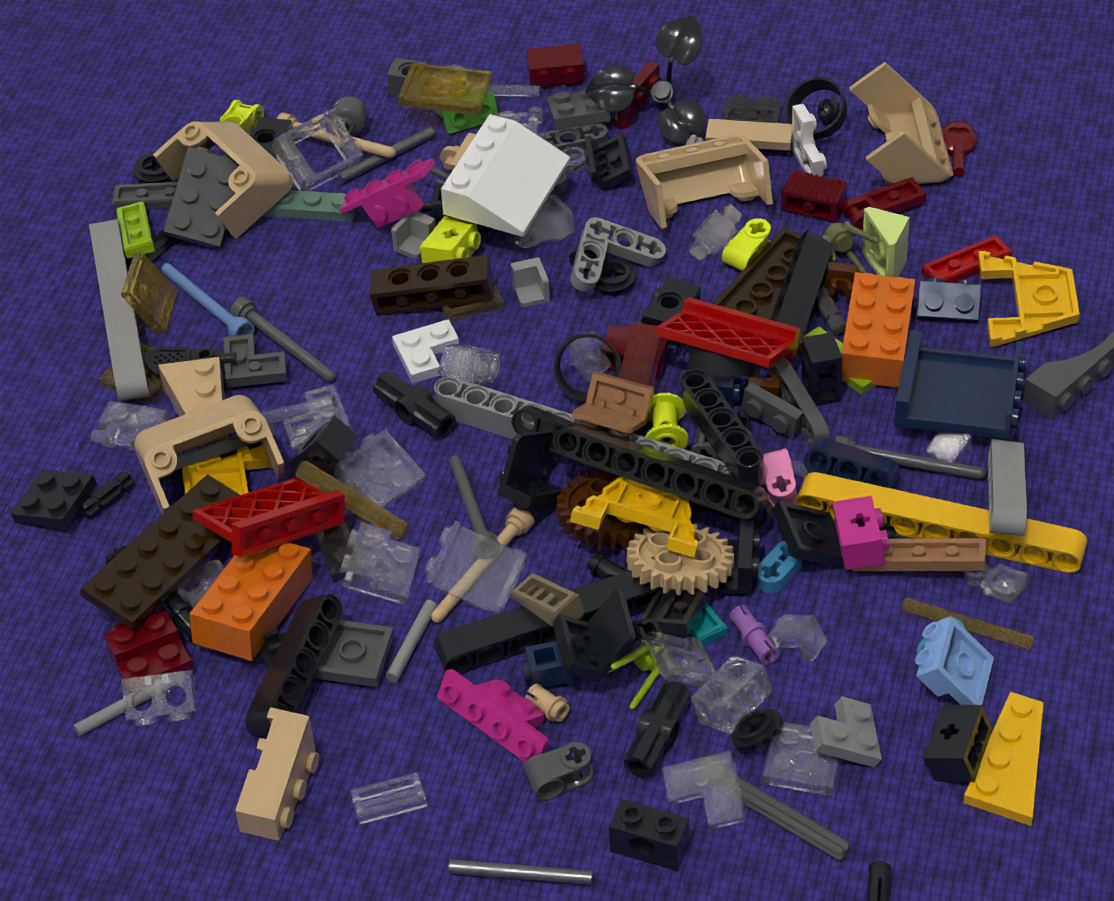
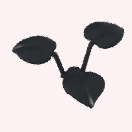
[585,16,705,146]

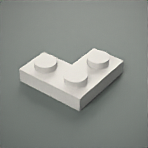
[792,104,827,177]
[392,319,459,384]

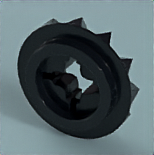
[133,152,170,183]
[594,258,636,296]
[730,709,784,753]

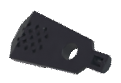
[144,347,237,378]

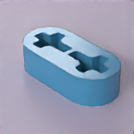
[756,541,804,593]

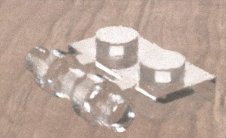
[91,401,169,451]

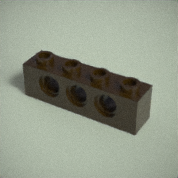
[370,255,493,316]

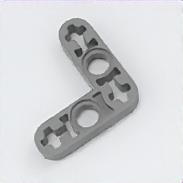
[570,217,666,292]

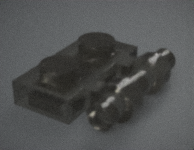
[722,94,781,123]

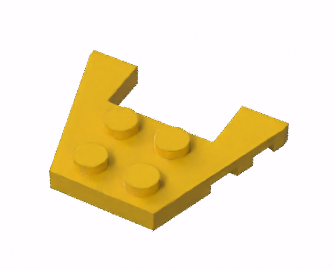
[978,251,1080,347]
[182,442,273,495]
[570,477,698,558]

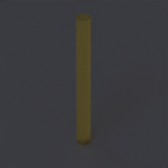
[902,597,1035,650]

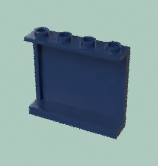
[894,330,1026,440]

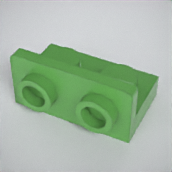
[433,87,499,134]

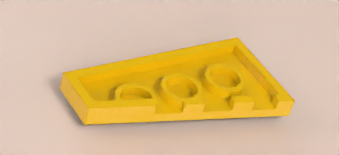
[963,691,1044,826]

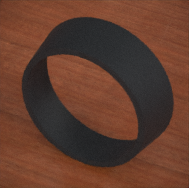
[785,77,847,139]
[553,334,622,401]
[687,346,755,377]

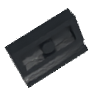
[640,587,708,637]

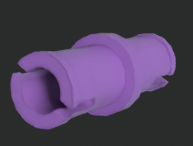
[729,605,780,665]

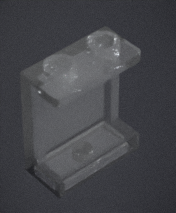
[424,520,528,615]

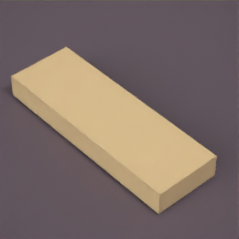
[706,119,792,151]

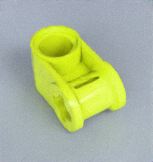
[220,100,264,135]
[722,219,771,271]

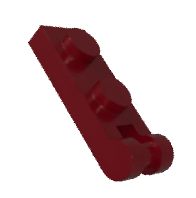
[614,61,662,129]
[841,177,927,230]

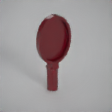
[942,120,977,176]

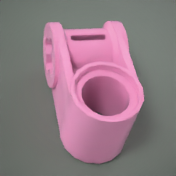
[763,448,798,507]

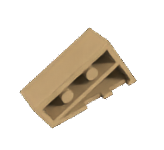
[158,357,228,450]
[235,707,319,841]

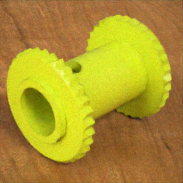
[645,393,689,449]

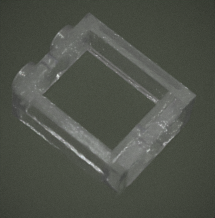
[271,109,363,191]

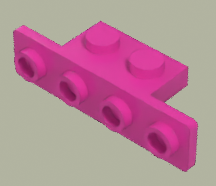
[339,158,435,228]
[437,669,549,763]

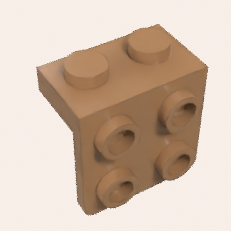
[572,371,655,436]

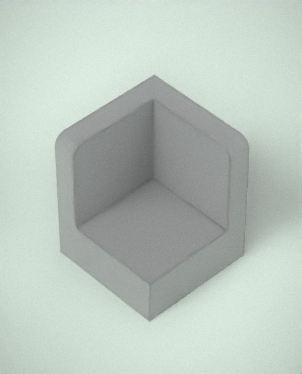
[391,211,436,260]
[511,257,550,308]

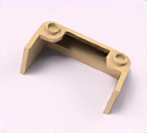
[849,62,953,184]
[153,122,293,240]
[636,135,773,229]
[135,395,284,514]

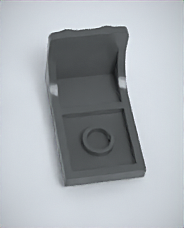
[163,147,240,250]

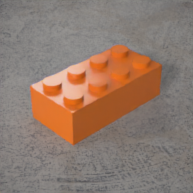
[841,272,915,388]
[189,542,313,661]

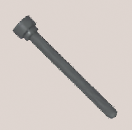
[230,296,336,382]
[835,435,987,480]
[449,455,500,560]

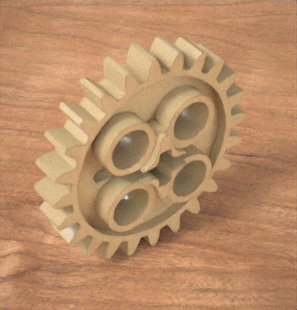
[626,524,734,595]

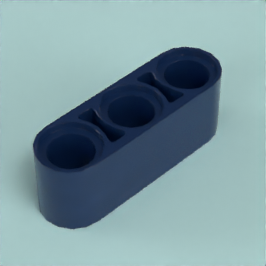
[804,438,900,489]

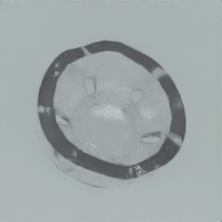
[176,560,224,607]

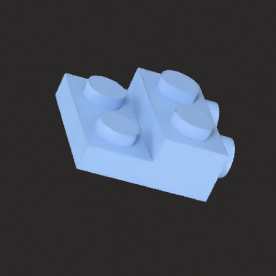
[915,616,994,705]

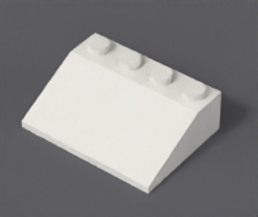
[441,114,570,237]

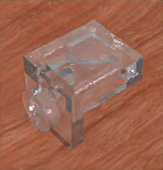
[569,330,611,381]
[768,614,827,662]

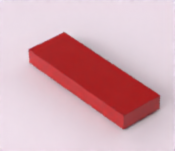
[921,235,1013,283]

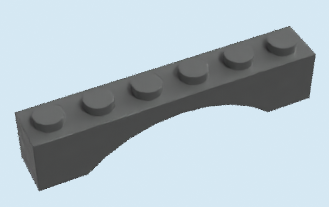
[1023,330,1114,419]

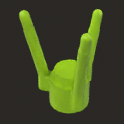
[608,638,669,710]

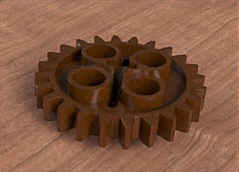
[556,470,654,551]

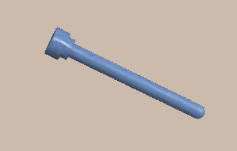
[161,263,255,336]

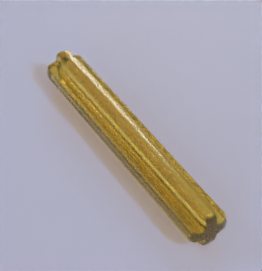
[296,461,408,539]

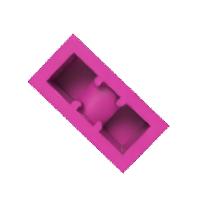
[833,496,889,570]

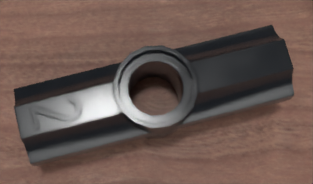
[373,371,456,439]
[624,680,691,778]

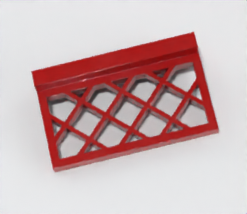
[655,297,801,368]
[193,478,345,558]

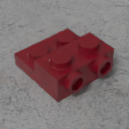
[104,611,194,694]

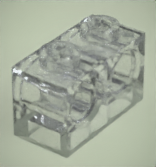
[438,344,501,384]
[691,655,773,734]
[121,670,198,726]

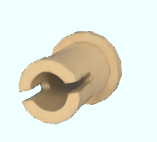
[525,683,570,722]

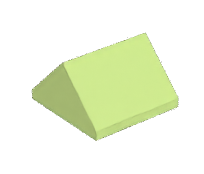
[862,207,910,277]

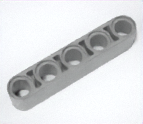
[988,439,1027,536]

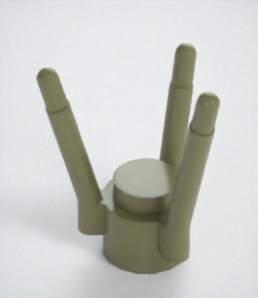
[822,221,880,273]

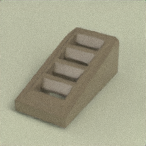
[510,573,584,627]

